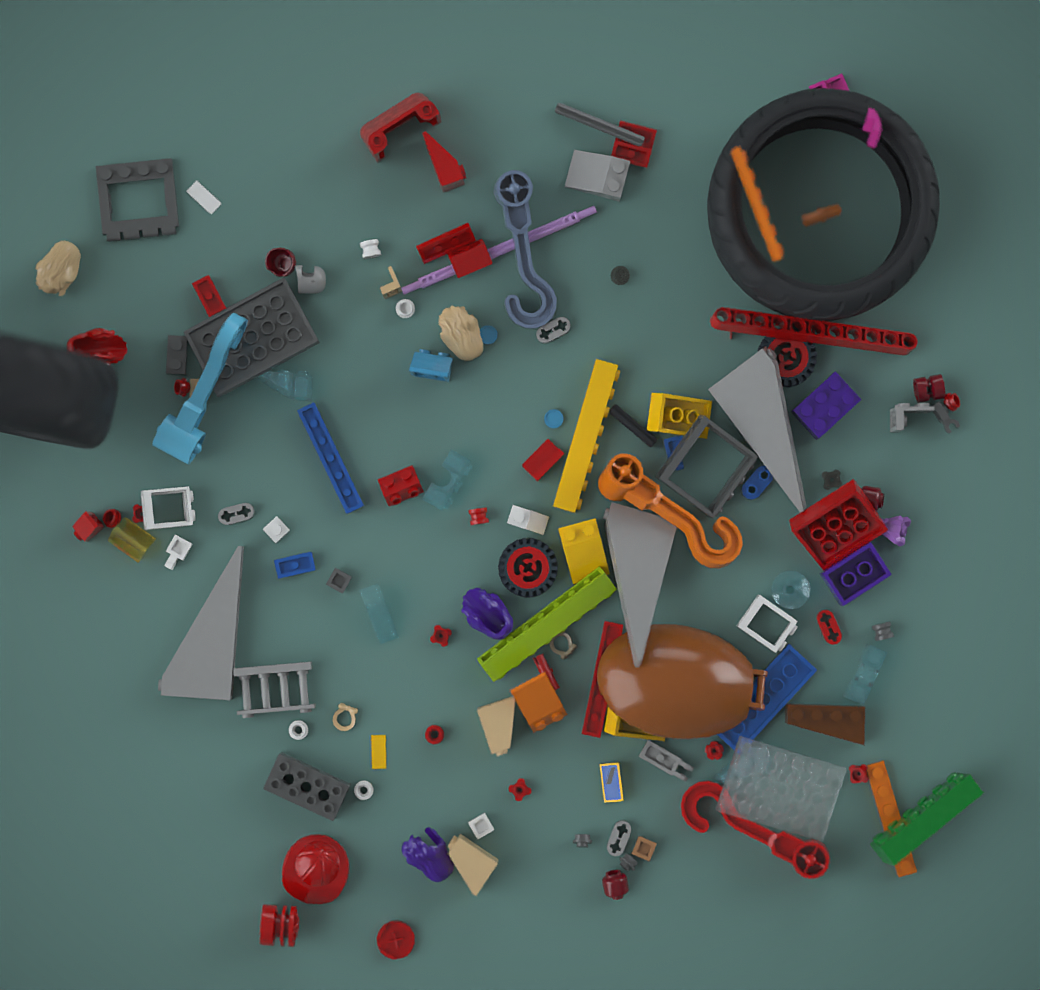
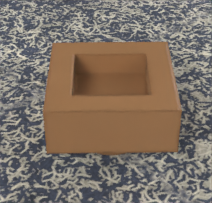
[631,836,657,862]

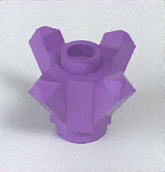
[881,515,911,547]

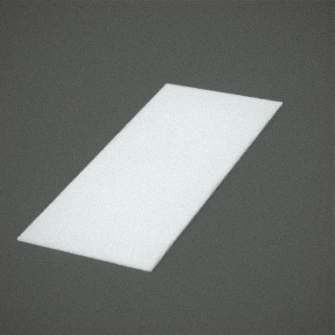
[186,180,222,214]

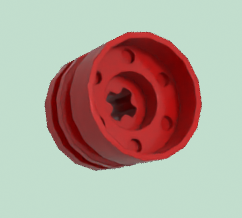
[260,904,299,947]

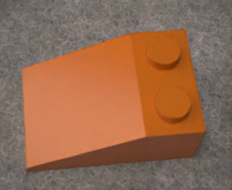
[510,672,568,733]

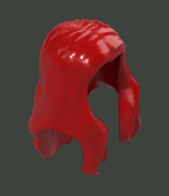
[66,328,128,365]

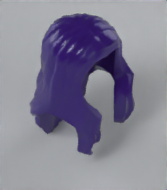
[461,587,513,640]
[401,827,454,882]

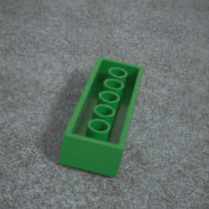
[870,772,984,866]

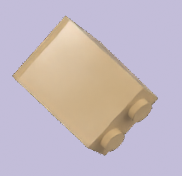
[477,696,515,756]
[448,834,498,896]

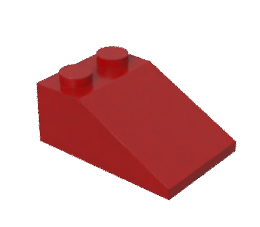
[422,131,467,193]

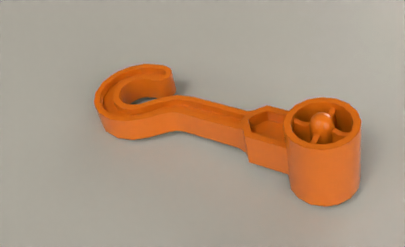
[598,453,743,569]

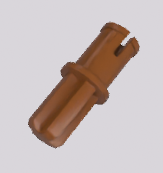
[802,204,841,228]

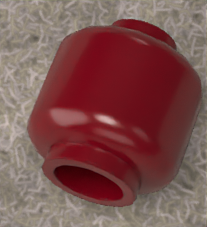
[861,486,885,511]
[602,869,629,900]

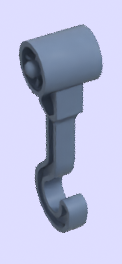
[494,170,557,328]

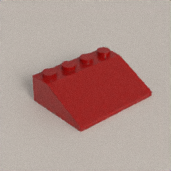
[789,479,888,571]

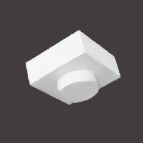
[263,516,290,543]
[468,813,494,839]

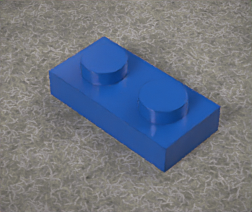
[274,551,316,579]

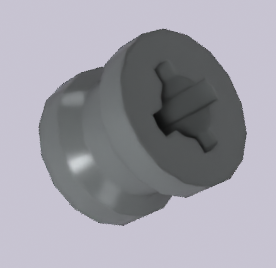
[872,622,894,641]

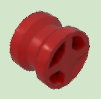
[468,507,489,525]

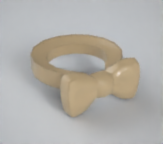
[333,703,358,731]

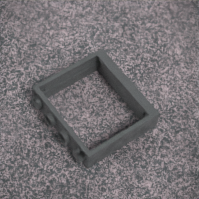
[655,415,758,519]

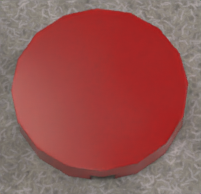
[377,920,415,960]

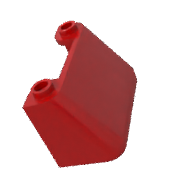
[360,92,441,163]

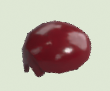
[265,247,296,277]

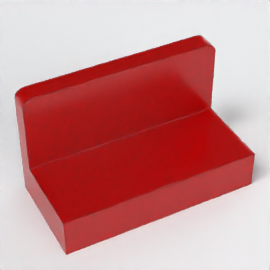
[447,239,492,278]
[522,439,565,482]

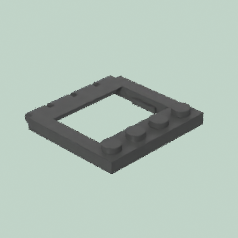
[96,158,179,242]

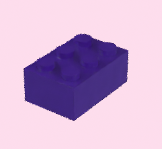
[791,371,862,440]
[820,542,892,606]

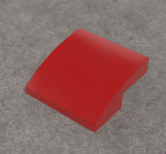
[611,120,657,168]

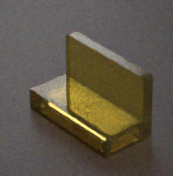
[108,517,156,563]

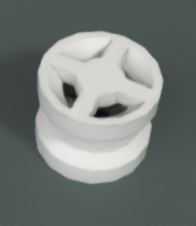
[360,239,381,259]

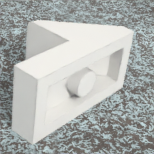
[507,505,549,535]

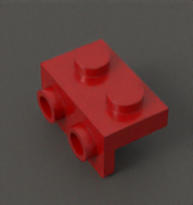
[378,465,424,507]

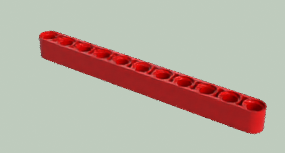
[710,307,918,355]

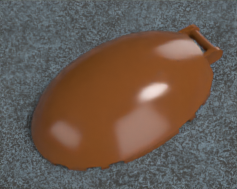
[597,624,768,739]

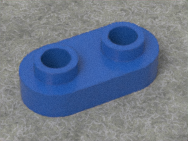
[741,466,773,500]

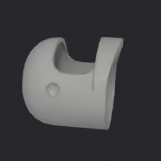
[295,265,326,294]

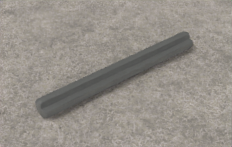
[555,103,645,147]

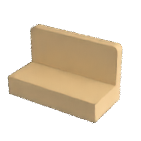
[380,266,402,299]

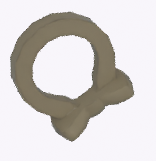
[549,632,577,660]

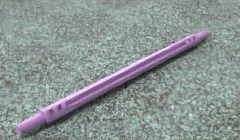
[401,206,597,295]

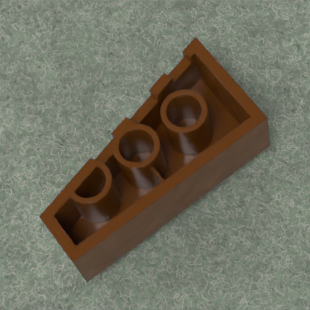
[785,703,865,745]

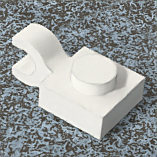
[164,535,193,570]

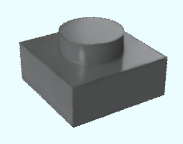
[326,568,352,594]

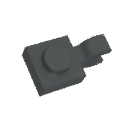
[932,402,960,434]

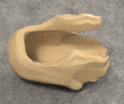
[35,241,81,296]
[438,305,483,361]

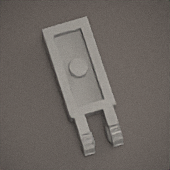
[639,740,694,782]

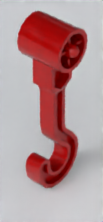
[681,780,830,879]

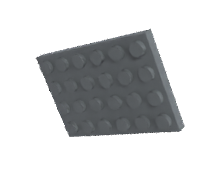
[184,277,320,398]

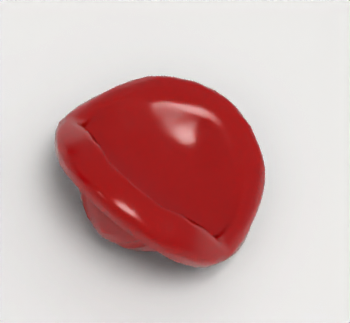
[282,834,350,904]

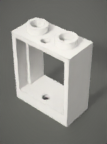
[141,486,196,530]
[736,595,798,653]

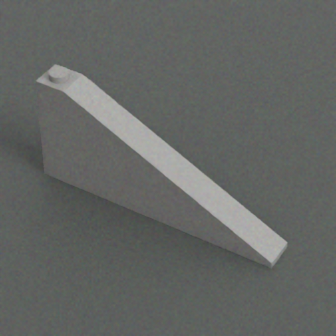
[708,347,807,513]
[603,502,677,667]
[158,546,244,700]

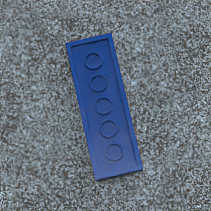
[717,644,817,755]

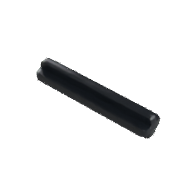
[609,404,657,447]

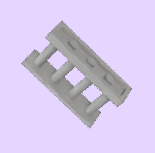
[233,661,316,718]

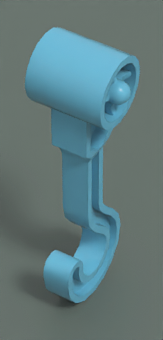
[152,313,248,465]

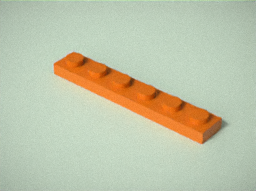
[731,147,784,263]
[867,760,917,877]

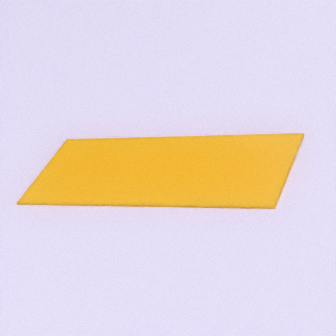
[371,735,386,769]

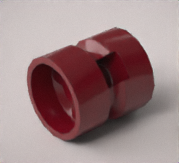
[913,374,946,403]

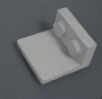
[890,403,934,433]

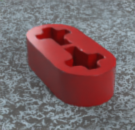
[816,610,842,645]

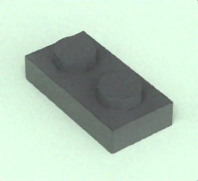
[166,335,188,375]

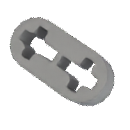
[536,317,570,344]
[218,503,255,525]
[607,820,631,856]

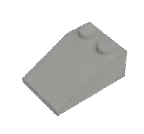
[565,150,630,202]

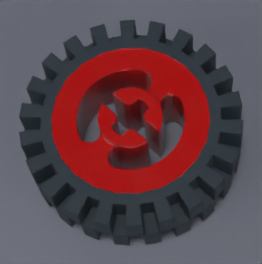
[758,328,817,388]
[498,538,558,598]

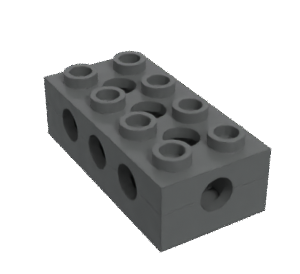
[263,752,351,821]

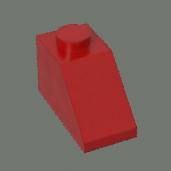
[72,511,105,542]

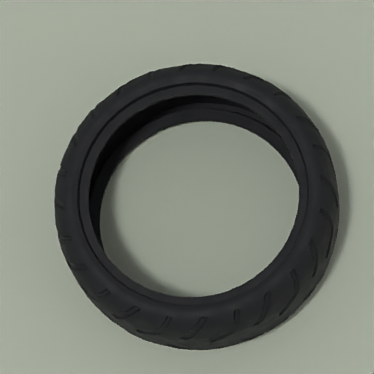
[707,88,940,321]
[0,332,118,449]

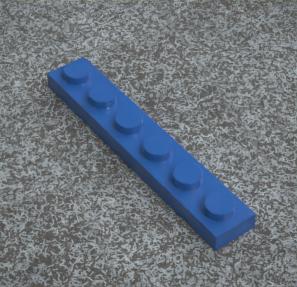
[297,402,364,514]

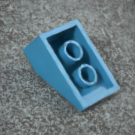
[409,349,453,382]

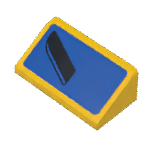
[599,762,624,803]

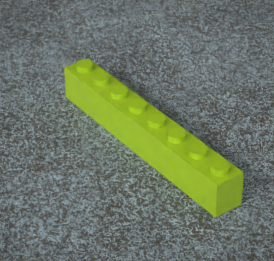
[477,566,617,682]

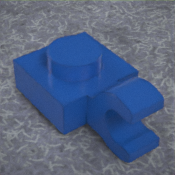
[663,435,684,471]

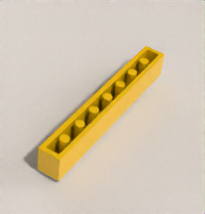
[553,359,620,513]

